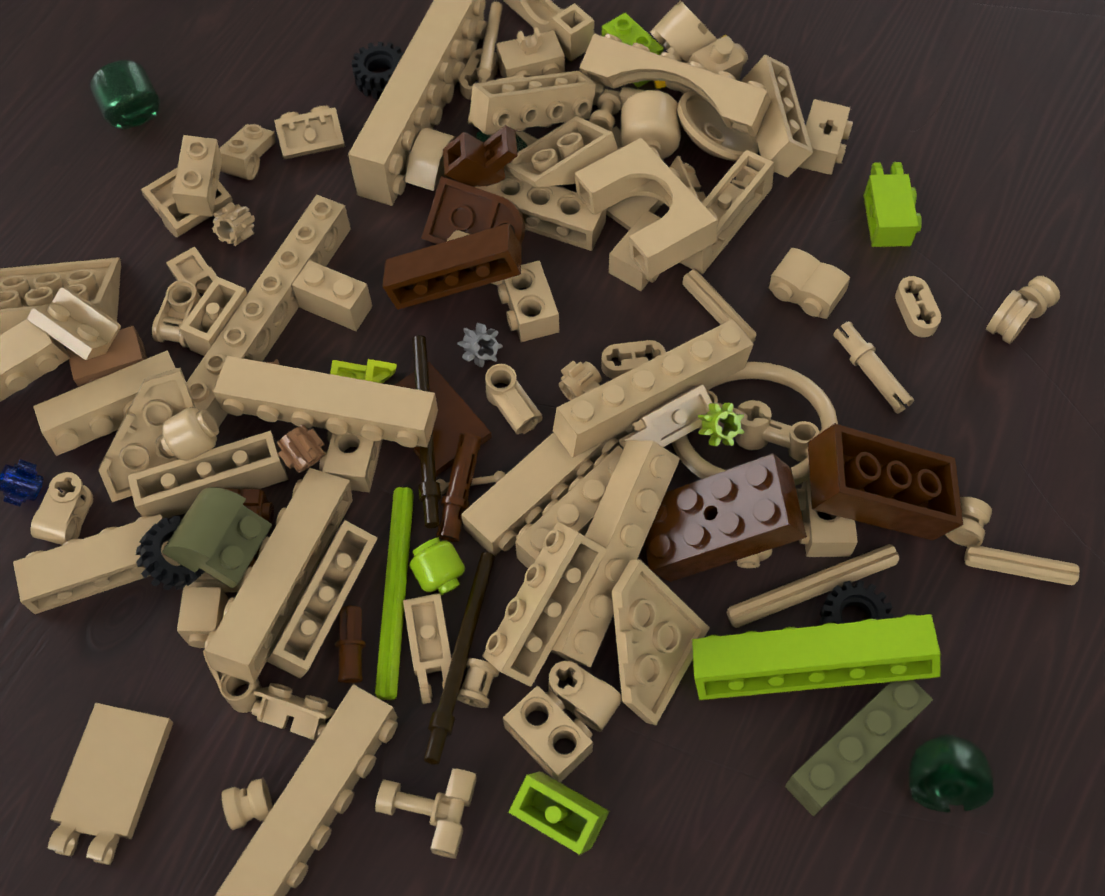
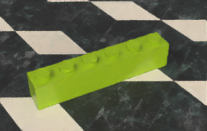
[692,614,940,700]

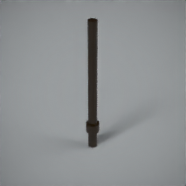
[412,335,441,528]
[424,552,495,765]

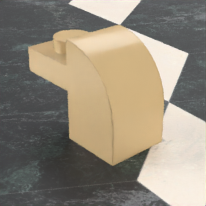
[405,127,455,191]

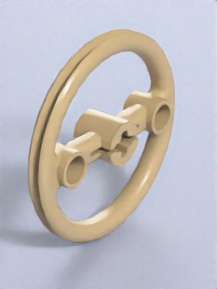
[672,362,838,485]

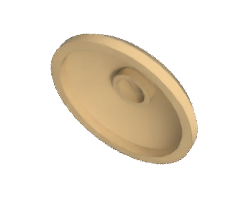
[677,91,759,161]

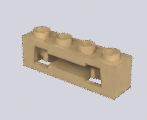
[680,150,774,274]

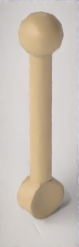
[436,471,506,495]

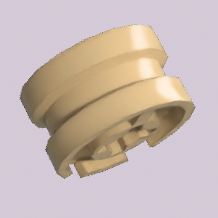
[986,290,1038,344]

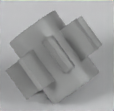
[457,323,503,367]

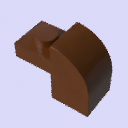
[443,125,518,187]

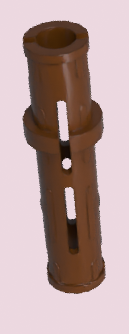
[436,433,482,542]

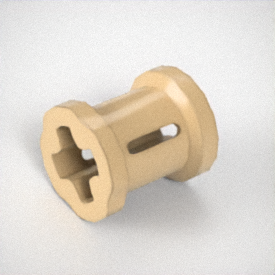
[457,658,499,708]

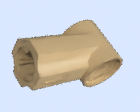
[485,364,542,435]

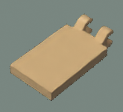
[47,703,173,865]

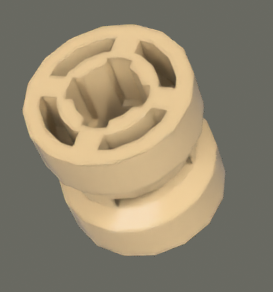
[946,497,992,547]
[222,778,273,830]

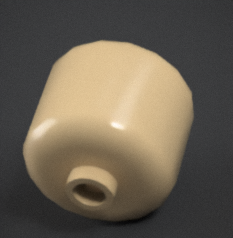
[621,90,681,160]

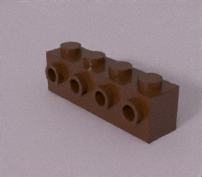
[383,223,521,310]

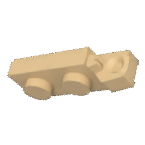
[618,384,712,449]

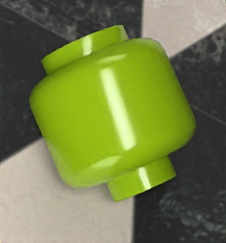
[410,537,465,596]

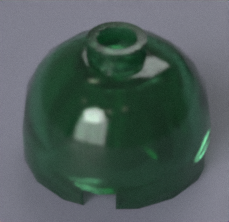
[908,735,994,812]

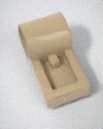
[219,124,275,180]

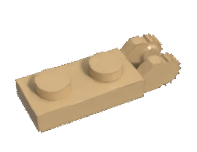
[403,593,452,704]

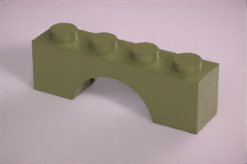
[785,680,933,817]

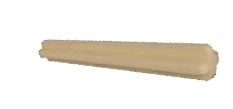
[727,544,900,628]

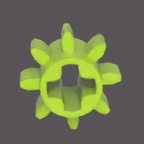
[698,403,745,446]

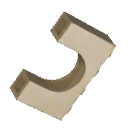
[574,138,718,279]

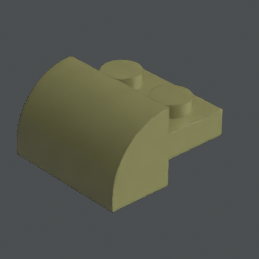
[162,487,272,589]

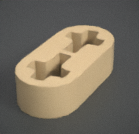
[459,48,498,100]
[895,276,941,337]
[601,340,666,379]

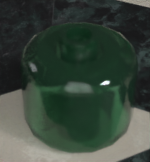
[90,60,160,130]

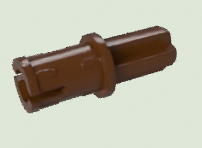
[335,605,366,684]

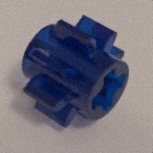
[0,459,44,507]

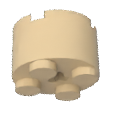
[650,0,717,64]

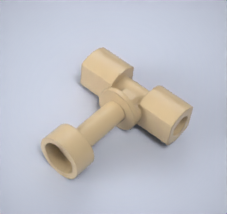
[589,82,644,132]
[375,768,477,859]

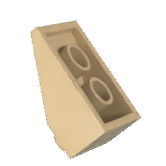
[504,116,618,187]

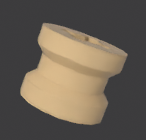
[1018,276,1060,318]

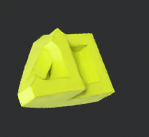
[330,359,397,383]

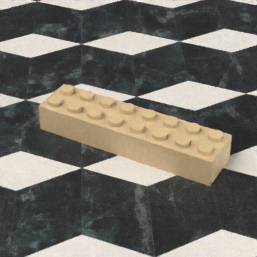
[348,0,487,206]

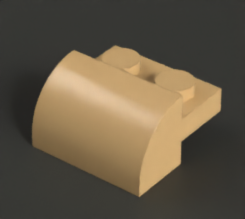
[141,168,232,237]

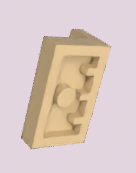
[274,106,345,159]
[27,287,121,360]

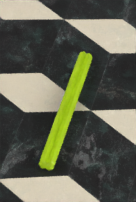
[375,487,414,700]

